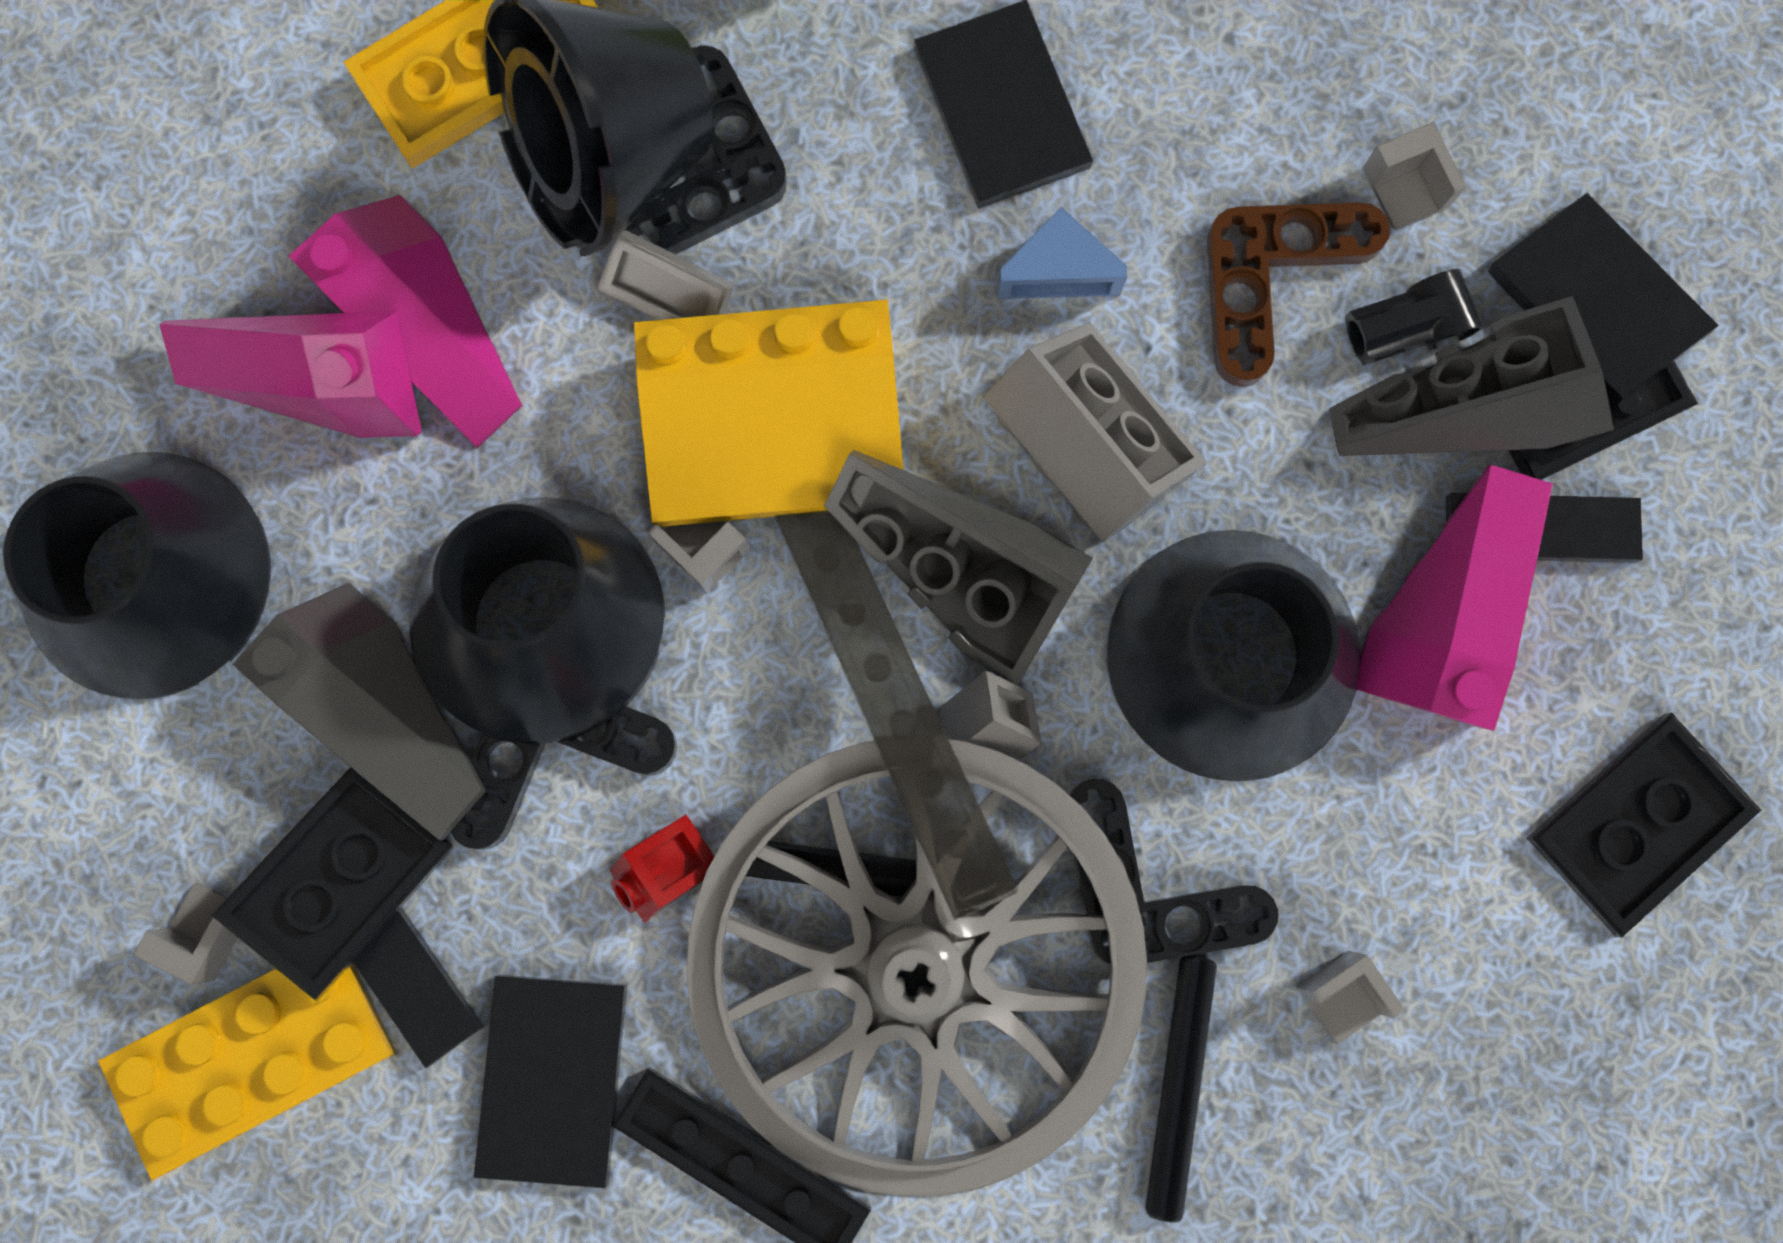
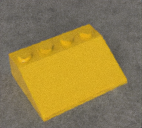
[634,299,904,527]

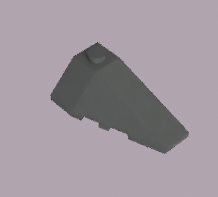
[824,450,1093,686]

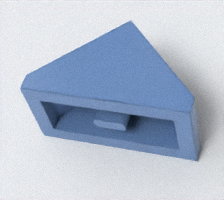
[997,207,1127,299]

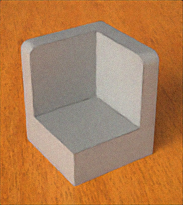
[1362,122,1465,230]
[647,521,751,593]
[936,670,1042,760]
[133,884,237,985]
[1296,951,1405,1044]

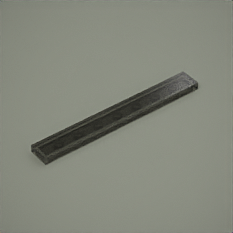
[774,510,1017,921]

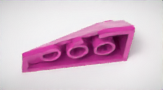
[288,195,522,448]
[159,311,422,438]
[1356,465,1553,731]

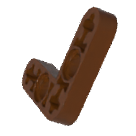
[1207,202,1390,387]

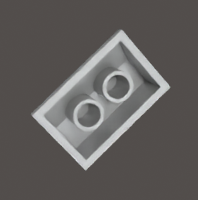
[983,322,1207,542]

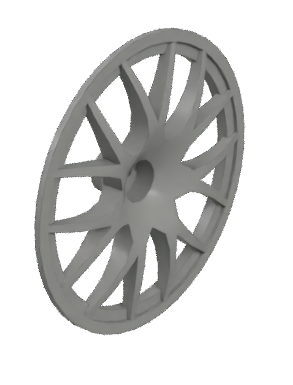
[686,736,1147,1197]

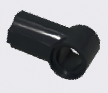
[1345,269,1483,366]

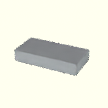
[597,230,735,320]

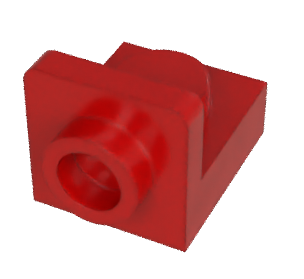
[610,815,715,923]

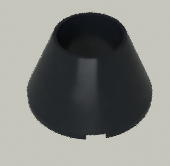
[483,0,713,256]
[3,452,271,699]
[409,497,666,744]
[1107,530,1361,781]

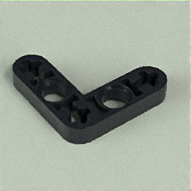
[625,45,787,255]
[451,707,678,850]
[1069,779,1278,964]

